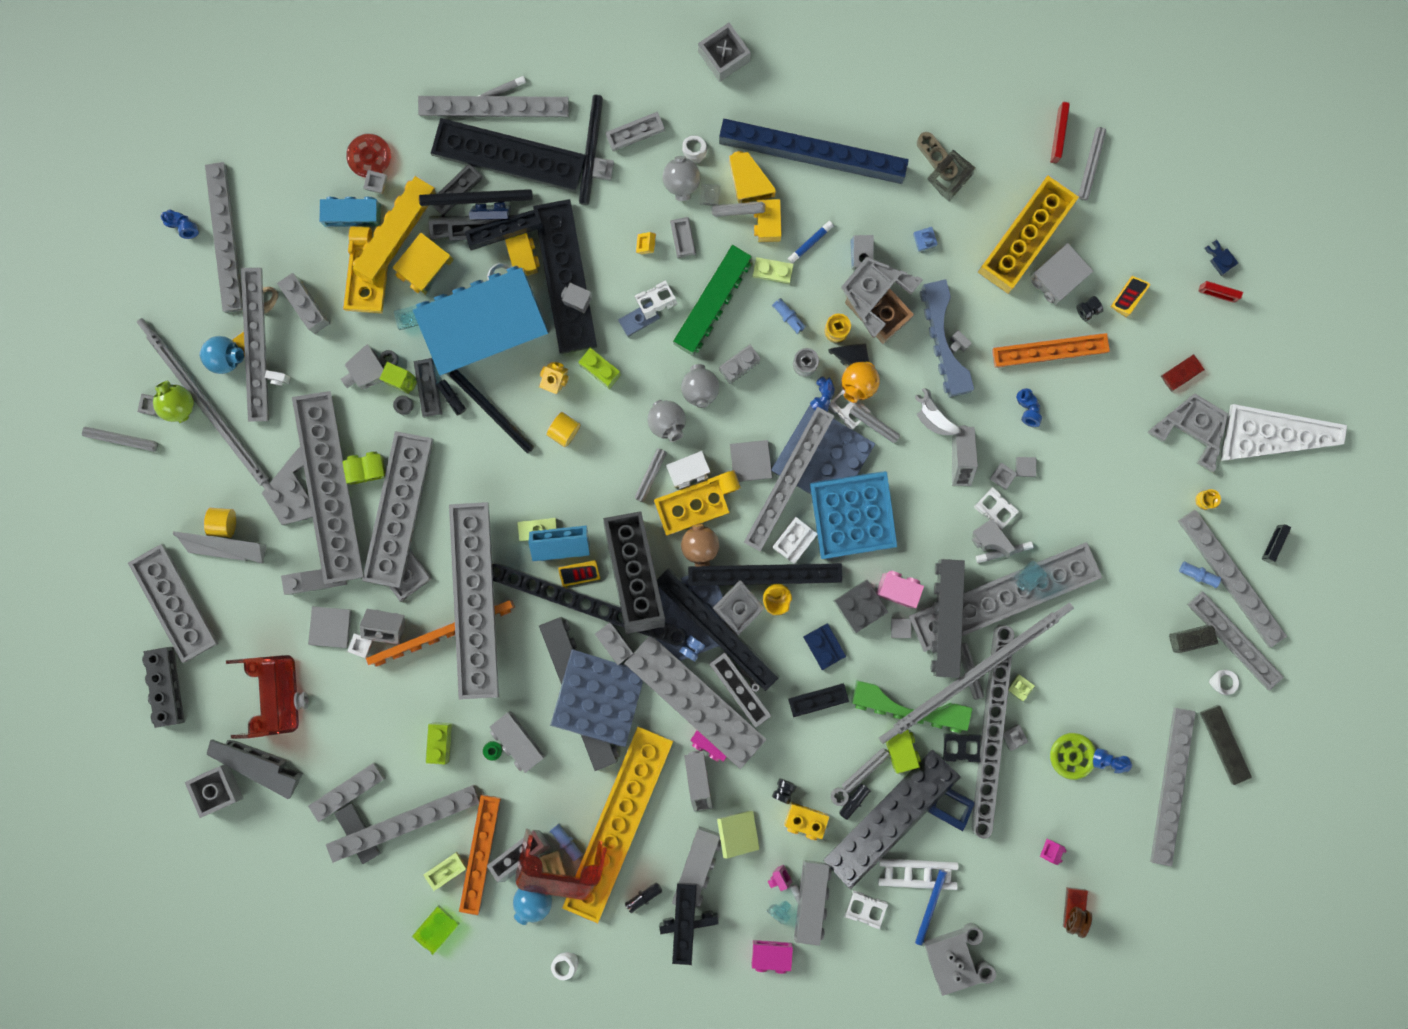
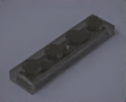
[1200,705,1252,785]

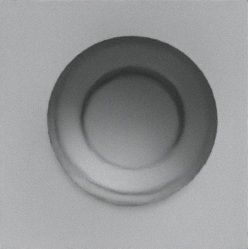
[393,395,413,415]

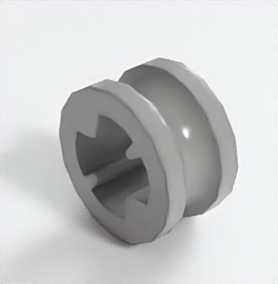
[294,692,309,710]
[830,787,849,806]

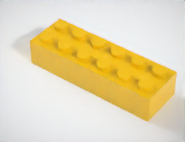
[978,175,1079,294]

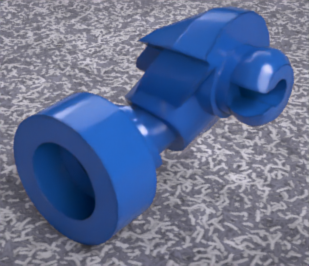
[161,209,199,239]
[810,376,835,412]
[1016,388,1042,427]
[1093,748,1132,773]

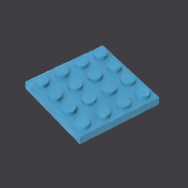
[810,471,897,559]

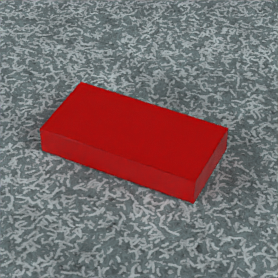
[1198,281,1243,303]

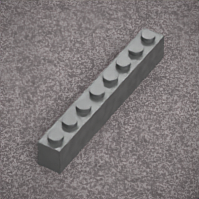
[539,617,619,771]

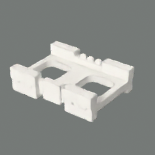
[635,281,678,320]
[828,390,871,430]
[974,487,1019,530]
[845,890,888,929]

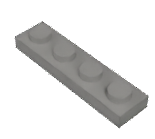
[308,762,385,822]

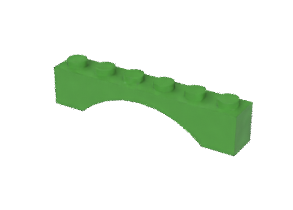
[851,680,973,733]

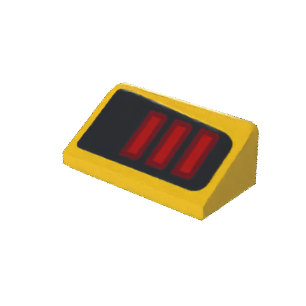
[1110,276,1151,317]
[558,560,600,586]

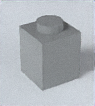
[561,283,593,313]

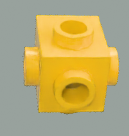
[539,362,569,394]

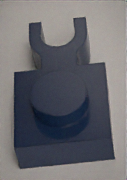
[1204,239,1238,276]

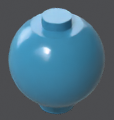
[199,336,244,374]
[513,882,552,925]

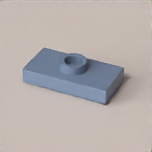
[618,301,660,337]

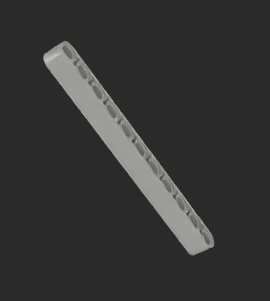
[971,626,1014,839]

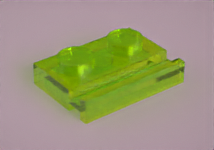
[411,905,460,955]

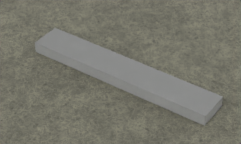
[1187,592,1284,690]

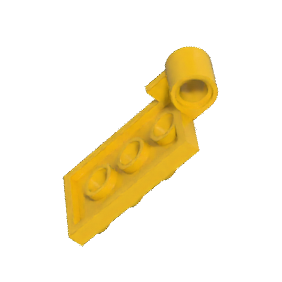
[343,226,388,314]
[654,470,741,536]

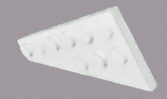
[1221,404,1347,461]

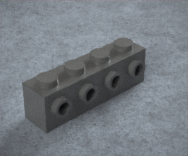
[142,647,185,728]

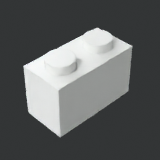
[666,451,710,489]

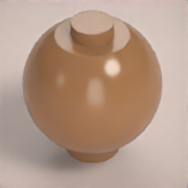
[681,524,719,566]

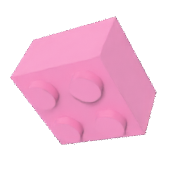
[876,571,924,608]

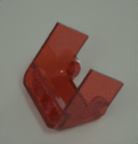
[226,655,299,739]
[515,828,607,900]

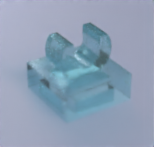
[767,900,792,924]

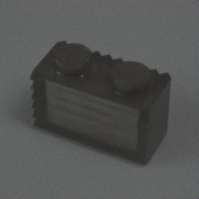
[1169,625,1218,653]

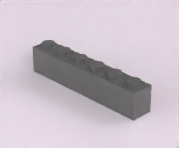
[930,559,965,678]

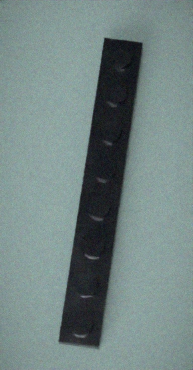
[688,563,842,586]
[657,568,780,691]

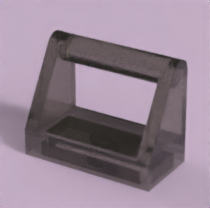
[927,150,976,202]

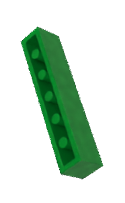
[673,245,753,356]

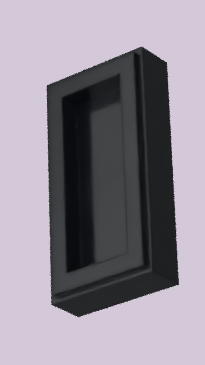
[1262,524,1291,563]

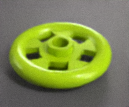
[1050,733,1096,780]

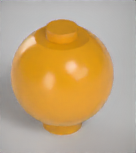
[841,362,880,403]

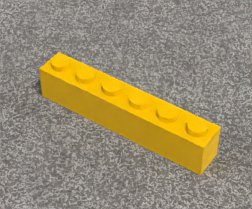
[352,176,436,286]

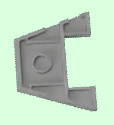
[841,257,923,338]
[1148,394,1228,472]
[262,447,312,525]

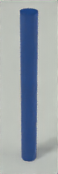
[915,869,947,946]

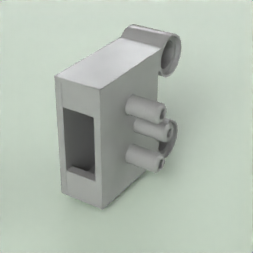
[923,923,996,996]

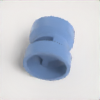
[679,635,706,662]

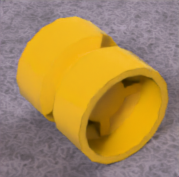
[824,313,851,343]

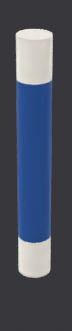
[787,221,834,264]

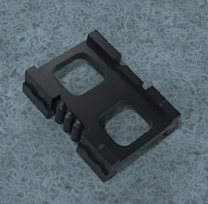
[943,733,981,762]

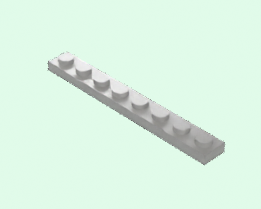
[418,96,569,117]
[205,162,243,313]
[241,268,269,422]
[744,407,834,552]
[1178,510,1287,647]
[1150,708,1195,866]
[326,785,480,863]

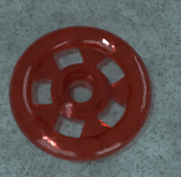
[346,134,391,178]

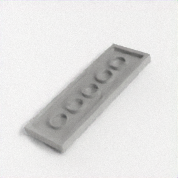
[128,544,219,663]

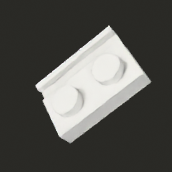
[772,517,817,564]

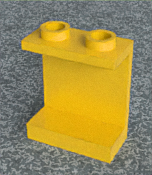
[392,233,454,295]

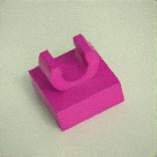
[1040,839,1066,865]
[767,865,792,891]

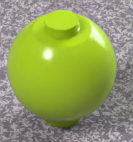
[153,380,194,423]

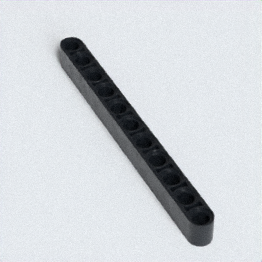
[492,564,687,645]

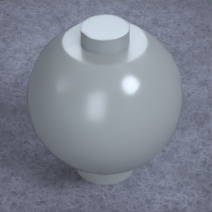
[663,156,700,201]
[681,364,719,408]
[647,400,686,442]

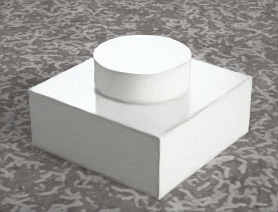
[265,370,291,386]
[347,633,374,658]

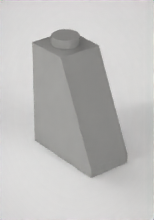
[952,425,978,486]
[684,751,713,812]

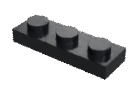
[788,683,849,718]
[659,911,719,935]

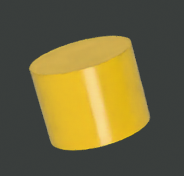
[546,412,581,448]
[204,507,236,538]

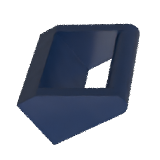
[928,788,975,832]

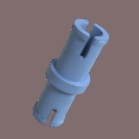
[772,298,806,334]
[1179,561,1221,588]
[549,824,583,862]

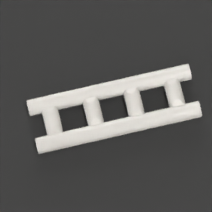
[878,858,958,890]

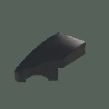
[828,343,869,365]

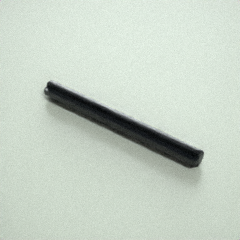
[579,94,603,205]
[419,189,533,206]
[449,369,534,454]

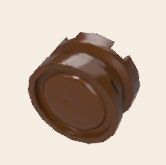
[1066,906,1092,939]

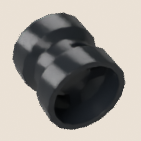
[1076,296,1103,322]
[772,778,797,804]

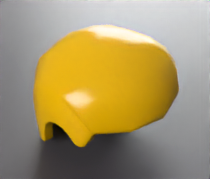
[763,584,792,615]

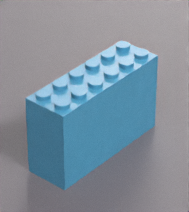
[413,266,549,375]

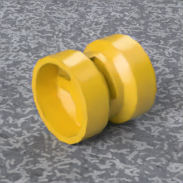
[1195,489,1221,510]

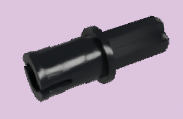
[437,379,467,416]
[839,783,871,820]
[625,882,662,914]

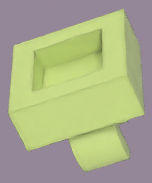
[1008,674,1035,702]

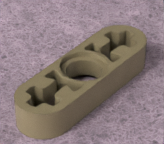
[917,132,958,181]

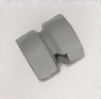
[793,348,819,377]

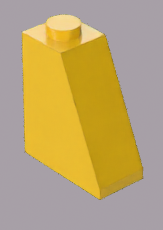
[729,151,776,204]

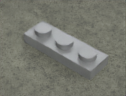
[605,112,665,152]

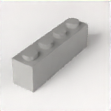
[709,652,771,728]
[672,826,721,908]
[794,860,832,946]

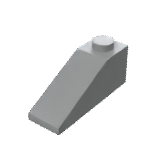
[281,569,347,595]

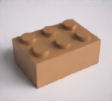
[845,289,914,344]

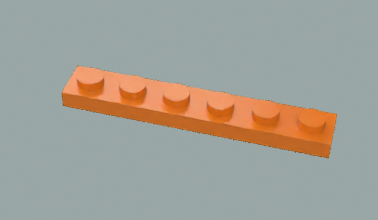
[992,333,1110,368]
[459,794,501,915]

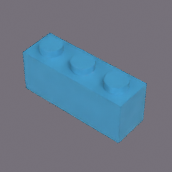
[319,196,381,227]
[529,525,590,561]

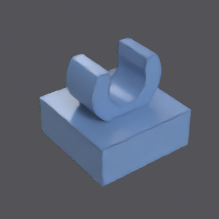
[913,227,938,252]

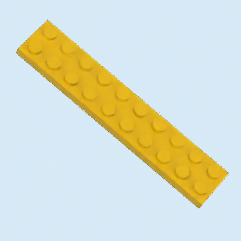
[562,726,673,924]

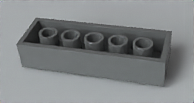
[603,511,665,634]

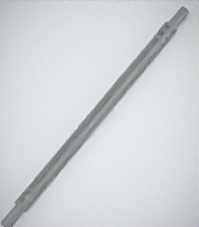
[137,318,274,493]
[879,603,1074,744]

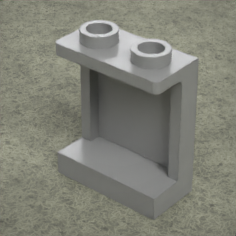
[1030,243,1093,305]

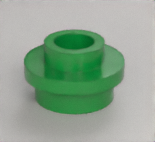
[483,741,502,761]

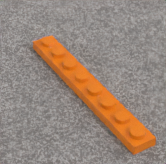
[366,600,515,667]

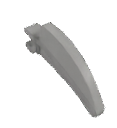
[915,388,961,435]

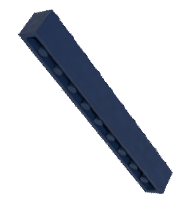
[719,118,909,184]

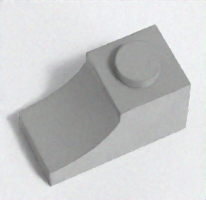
[972,519,1015,558]

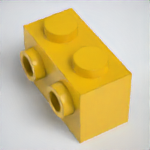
[784,802,829,841]

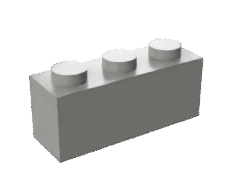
[277,273,330,334]
[490,711,546,773]
[487,830,551,882]

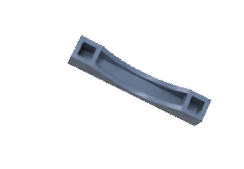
[920,279,974,398]

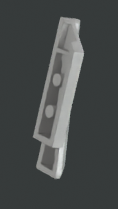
[173,531,267,563]

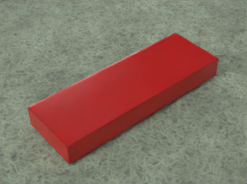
[1050,102,1070,164]

